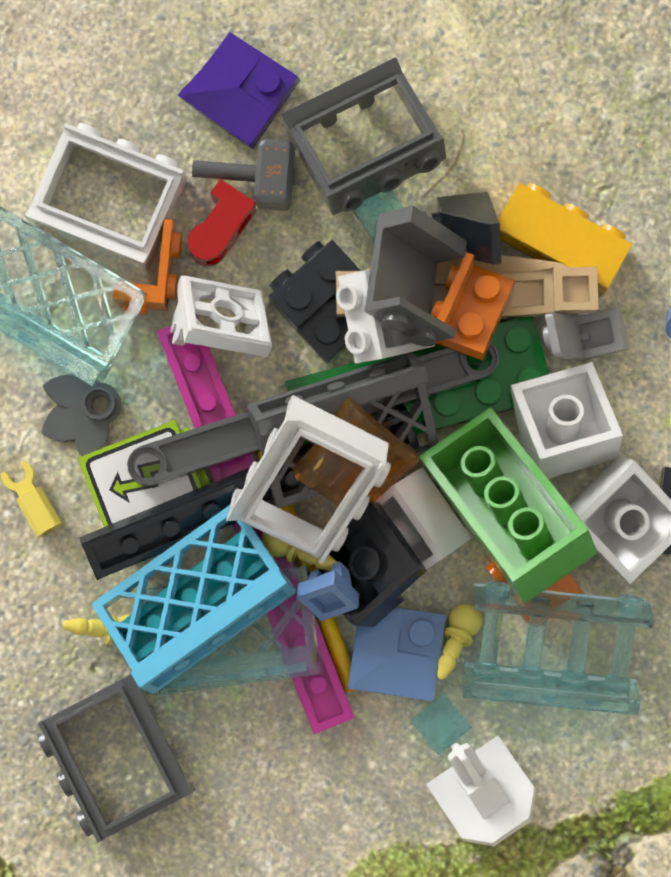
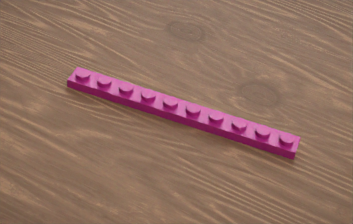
[157,315,354,734]

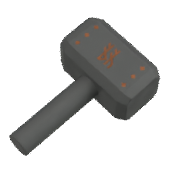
[192,139,296,211]

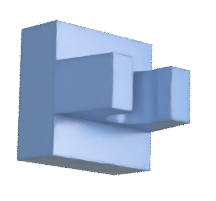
[297,561,359,621]

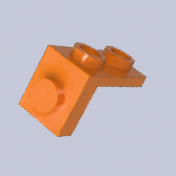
[112,219,182,316]

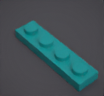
[107,531,268,661]

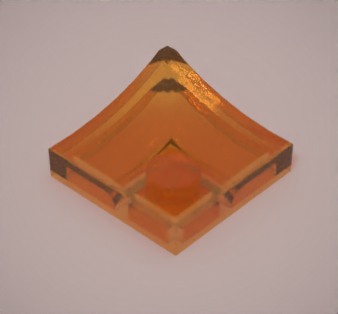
[292,396,419,506]

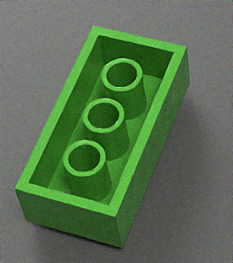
[419,407,598,604]

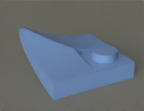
[347,607,446,702]

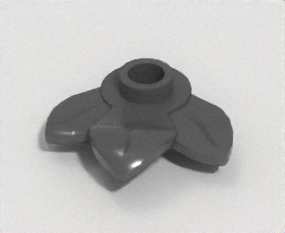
[41,374,121,456]

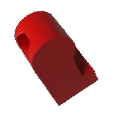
[188,179,257,266]

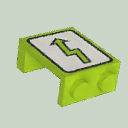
[78,420,210,527]

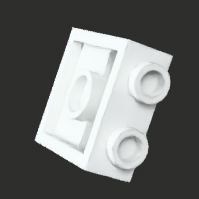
[336,269,435,363]

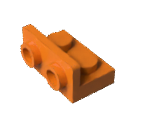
[431,252,515,360]

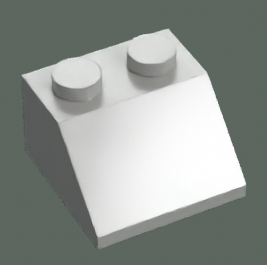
[510,362,623,479]
[569,455,671,584]
[373,467,472,569]

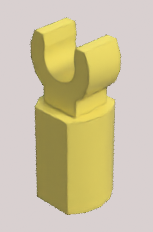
[1,460,63,538]

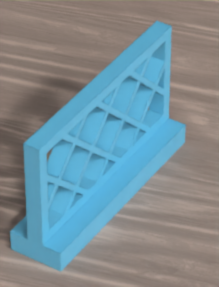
[91,505,297,694]

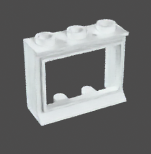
[24,123,187,272]
[226,395,391,564]

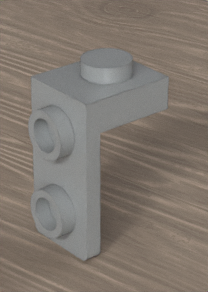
[543,307,630,361]

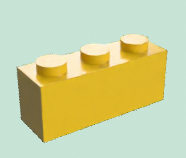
[498,182,632,296]

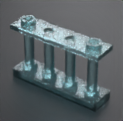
[462,581,654,715]

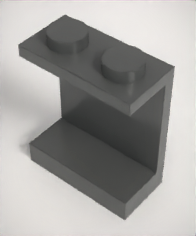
[364,206,467,346]

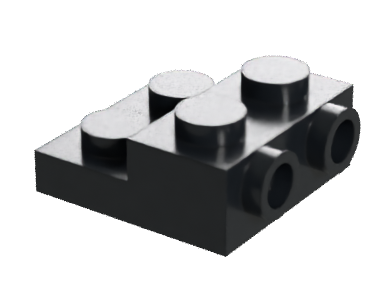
[268,240,361,364]
[319,501,427,627]

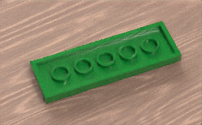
[285,316,549,446]

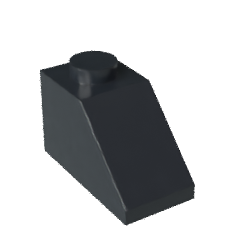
[431,192,502,265]

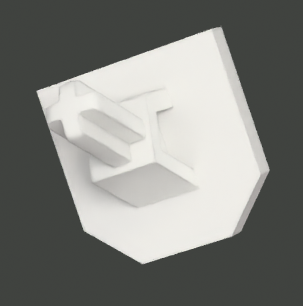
[426,736,536,846]

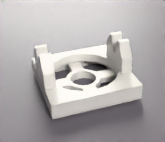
[171,275,272,359]

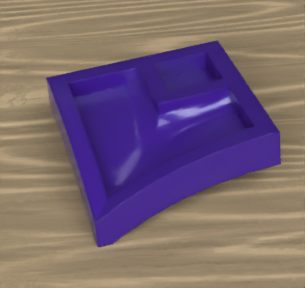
[178,32,300,150]

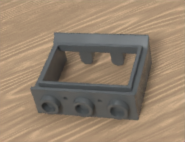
[282,57,446,216]
[37,674,196,843]

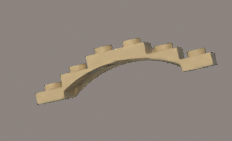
[336,255,599,320]

